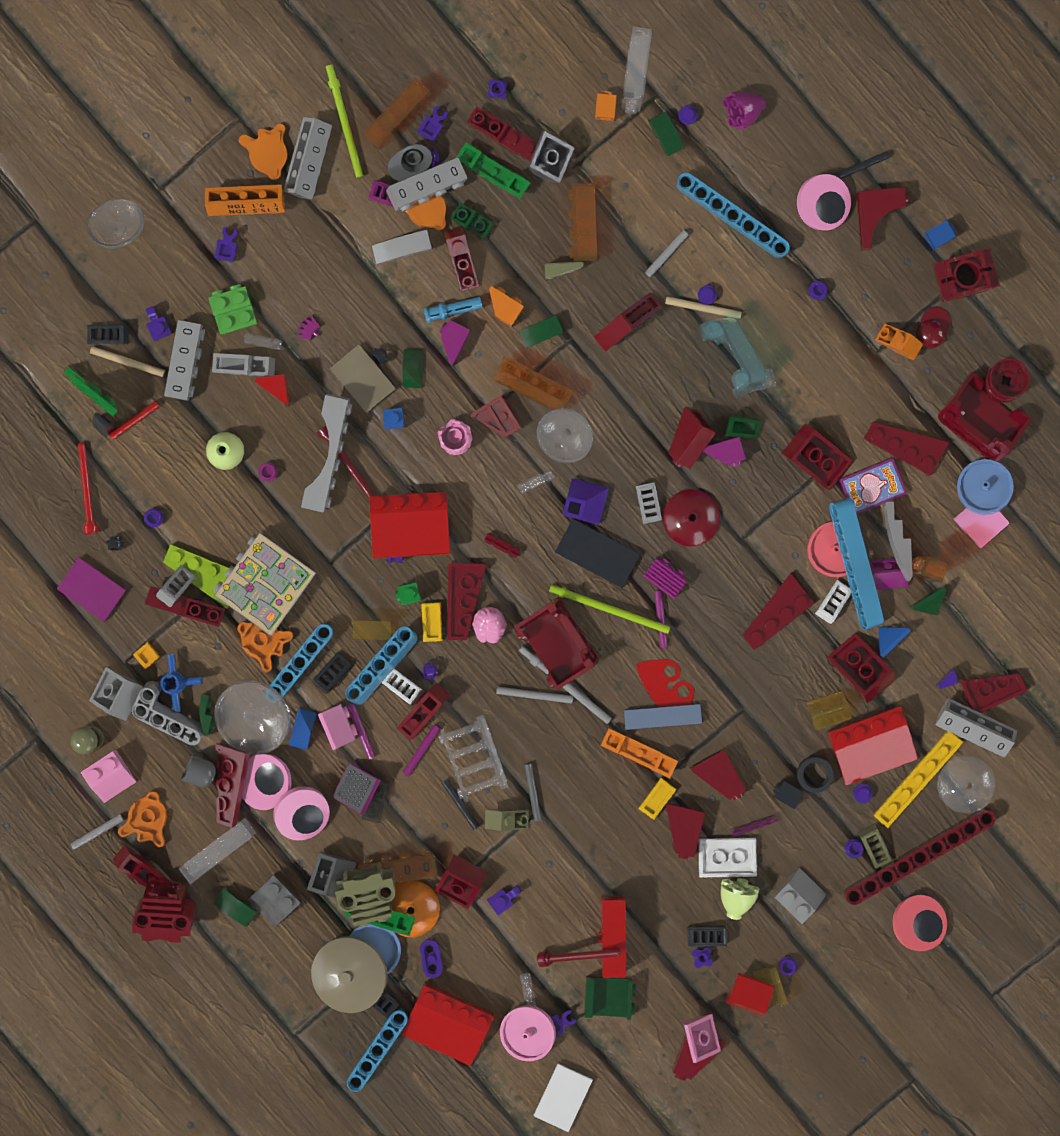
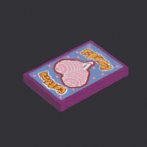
[839,458,907,514]

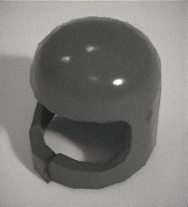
[181,755,216,788]

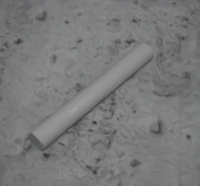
[645,230,688,277]
[70,814,124,850]

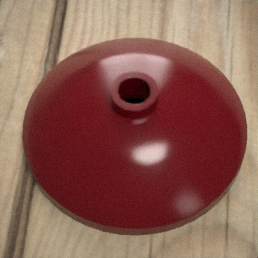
[663,489,720,547]

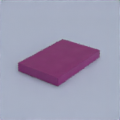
[57,557,127,622]

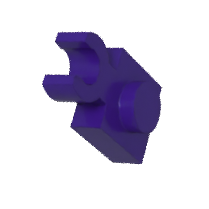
[417,106,448,143]
[214,227,238,263]
[550,1009,576,1037]

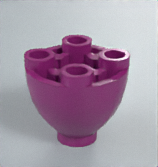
[722,91,766,130]

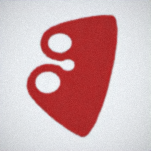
[636,660,694,708]

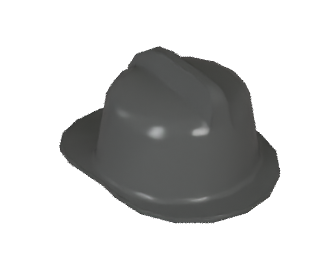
[388,144,432,181]

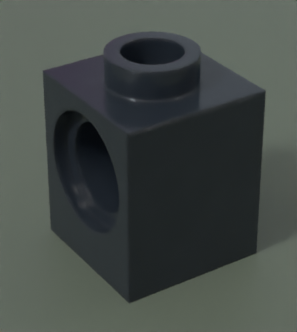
[773,780,804,809]

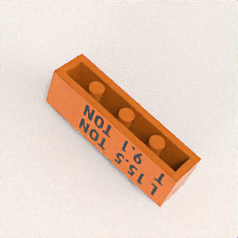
[205,185,285,216]

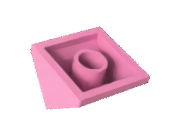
[683,1014,721,1063]

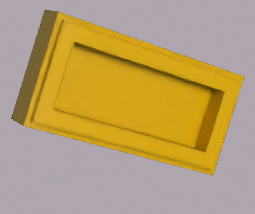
[421,603,442,642]
[638,778,677,820]

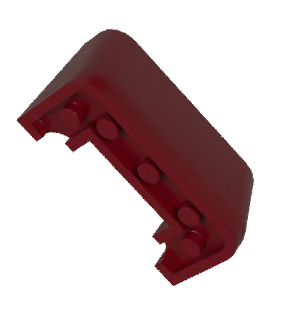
[938,371,1033,462]
[514,598,599,691]

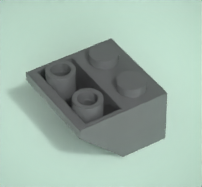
[307,851,357,898]

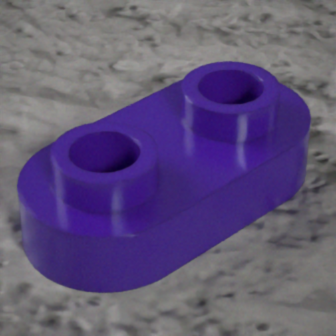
[420,939,442,978]

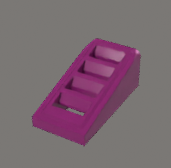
[368,180,394,208]

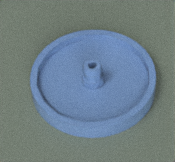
[957,459,1014,515]
[350,924,401,975]

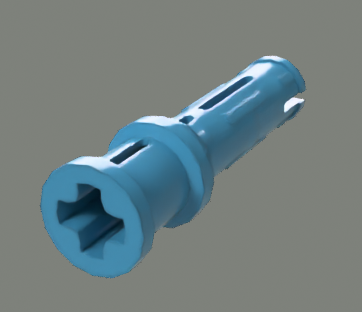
[423,296,482,324]

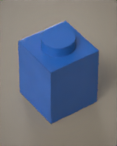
[924,220,956,250]
[383,408,405,430]

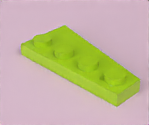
[163,545,229,609]

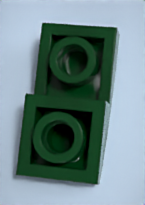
[648,112,684,156]
[450,203,495,241]
[519,314,564,348]
[200,693,216,735]
[213,888,258,927]

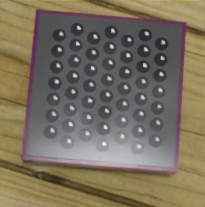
[332,763,381,815]

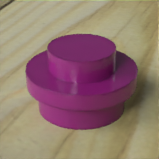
[258,462,278,482]

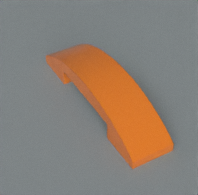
[600,728,678,778]

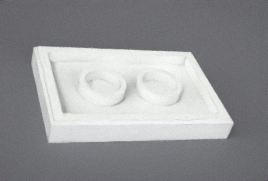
[698,838,757,877]
[534,1063,593,1132]

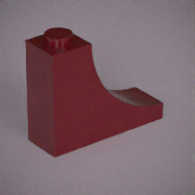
[856,187,909,251]
[594,292,662,352]

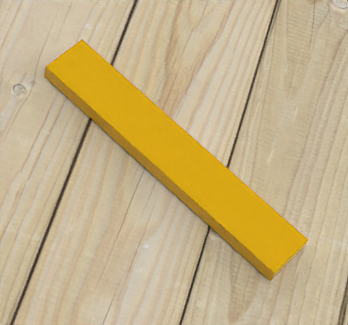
[873,731,964,828]

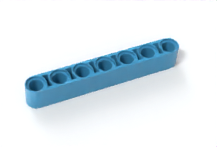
[676,173,789,258]
[829,498,884,630]

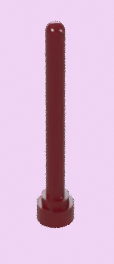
[316,426,375,499]
[537,949,621,967]

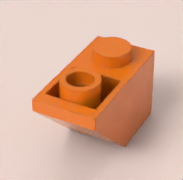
[489,286,524,327]
[875,323,923,361]

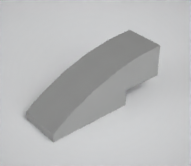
[372,230,432,265]
[212,353,276,377]

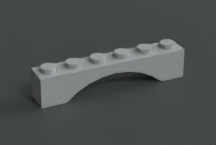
[301,394,352,513]

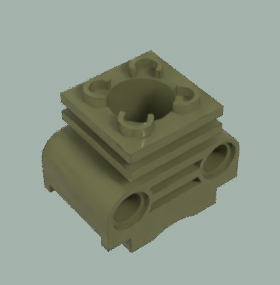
[335,862,396,927]

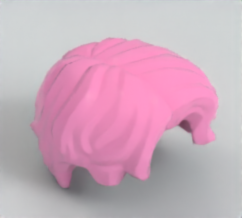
[438,419,472,455]
[472,607,507,643]

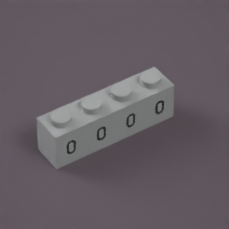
[283,117,332,199]
[386,157,468,212]
[164,320,205,401]
[935,698,1017,758]

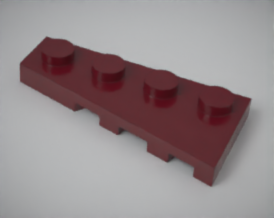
[215,743,250,828]

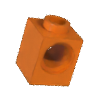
[595,91,617,121]

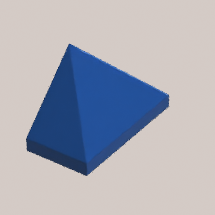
[878,627,910,658]
[289,708,317,750]

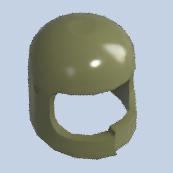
[70,725,105,755]

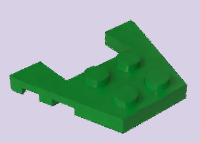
[63,366,118,416]

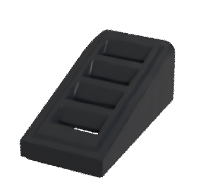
[87,325,129,344]
[92,412,115,437]
[312,652,352,694]
[687,925,727,946]
[373,990,400,1019]

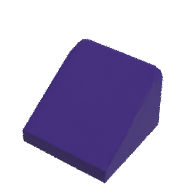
[936,669,958,689]

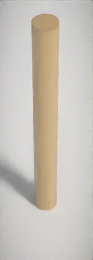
[665,296,742,319]
[90,346,165,377]

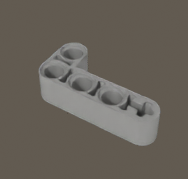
[132,681,205,745]

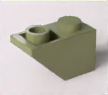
[485,809,529,831]

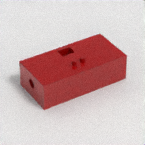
[598,896,626,978]

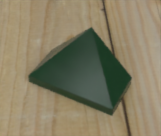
[403,349,423,388]
[726,413,762,439]
[909,586,946,616]

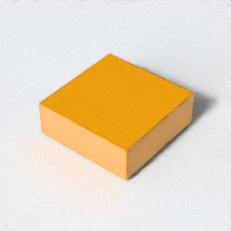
[133,642,160,669]

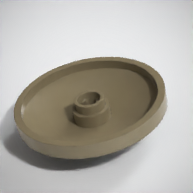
[311,936,387,1013]

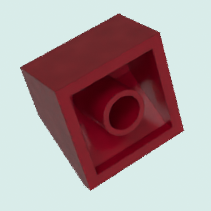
[435,854,488,909]

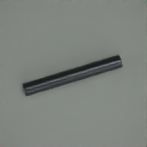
[834,151,890,179]
[441,779,480,830]

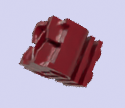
[932,248,1000,302]
[132,881,195,943]

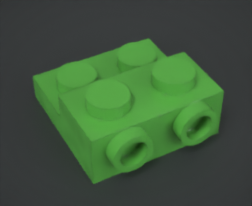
[208,284,257,336]

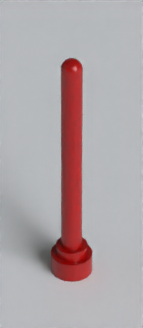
[78,442,99,534]

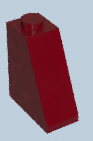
[668,406,716,469]
[689,749,746,801]
[666,803,705,860]
[672,1033,725,1081]

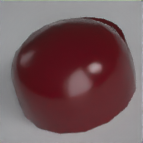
[916,307,950,349]

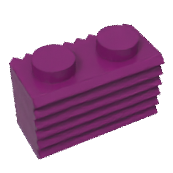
[642,557,687,599]

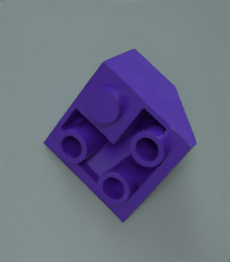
[562,478,609,525]

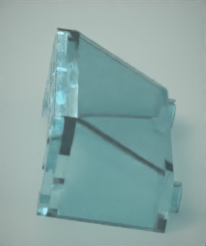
[700,317,767,400]

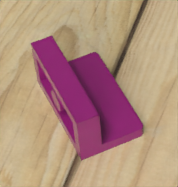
[869,558,909,590]

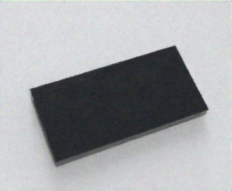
[555,519,640,588]

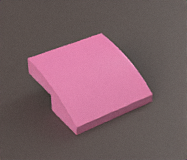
[954,508,1009,548]

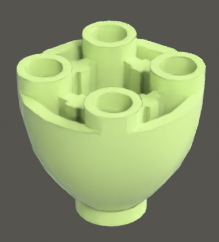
[206,432,244,470]
[721,878,759,920]

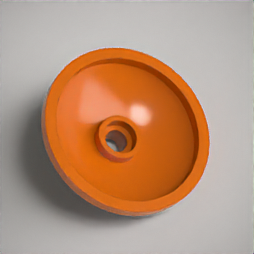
[390,880,440,937]

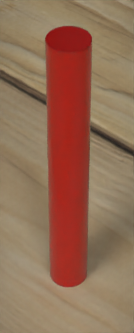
[108,401,160,440]

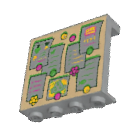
[213,533,316,636]

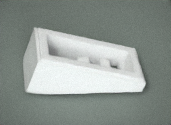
[815,580,851,624]
[382,668,425,706]

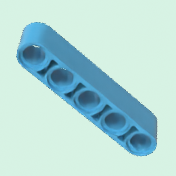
[266,624,334,701]
[345,627,418,705]
[347,1008,408,1092]

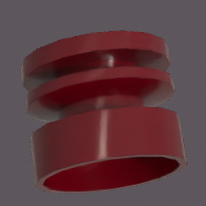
[984,358,1030,403]

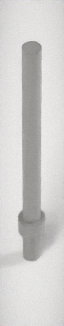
[519,645,612,724]

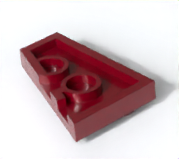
[959,673,1028,713]

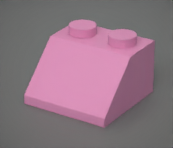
[318,704,358,750]
[81,750,137,803]

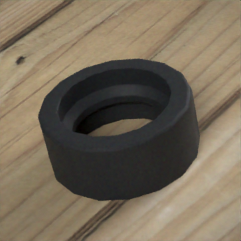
[796,756,834,793]

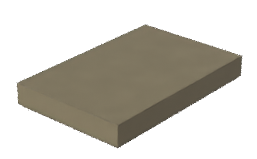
[330,345,396,413]

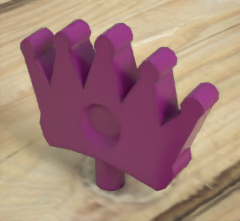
[297,315,320,341]

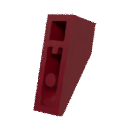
[396,683,451,741]
[113,845,172,887]

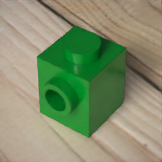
[395,582,421,605]

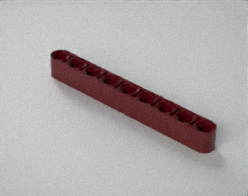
[844,809,996,905]

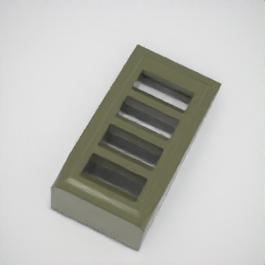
[545,262,583,280]
[858,824,893,869]

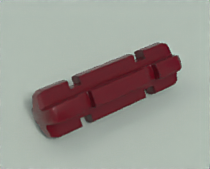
[484,533,520,558]

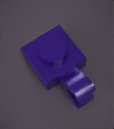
[145,306,172,342]
[487,885,521,915]

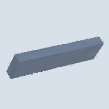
[624,704,702,730]

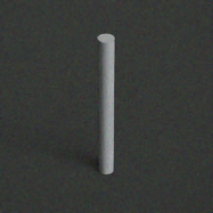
[496,686,573,703]

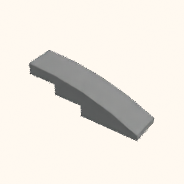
[884,502,913,581]

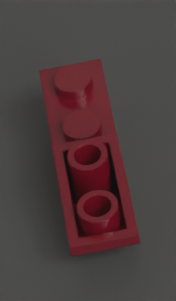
[466,106,538,161]
[144,586,225,627]

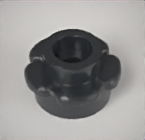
[371,348,388,366]
[106,536,125,551]

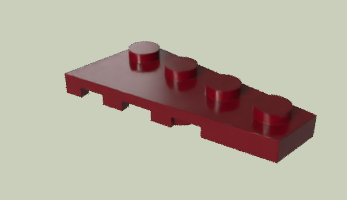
[863,422,949,476]
[447,563,486,640]
[742,573,814,650]

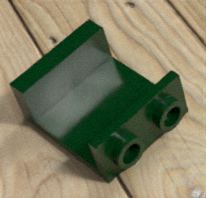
[584,976,636,1020]

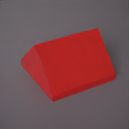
[254,374,290,406]
[725,973,775,1016]

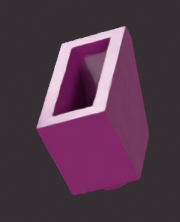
[439,320,470,365]
[703,437,746,467]

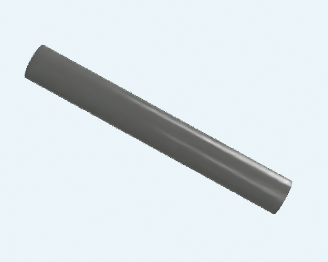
[524,763,542,821]

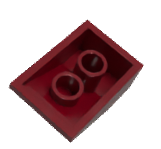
[781,423,853,491]
[827,632,896,704]

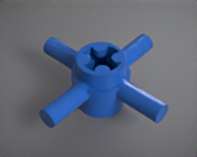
[146,654,203,712]

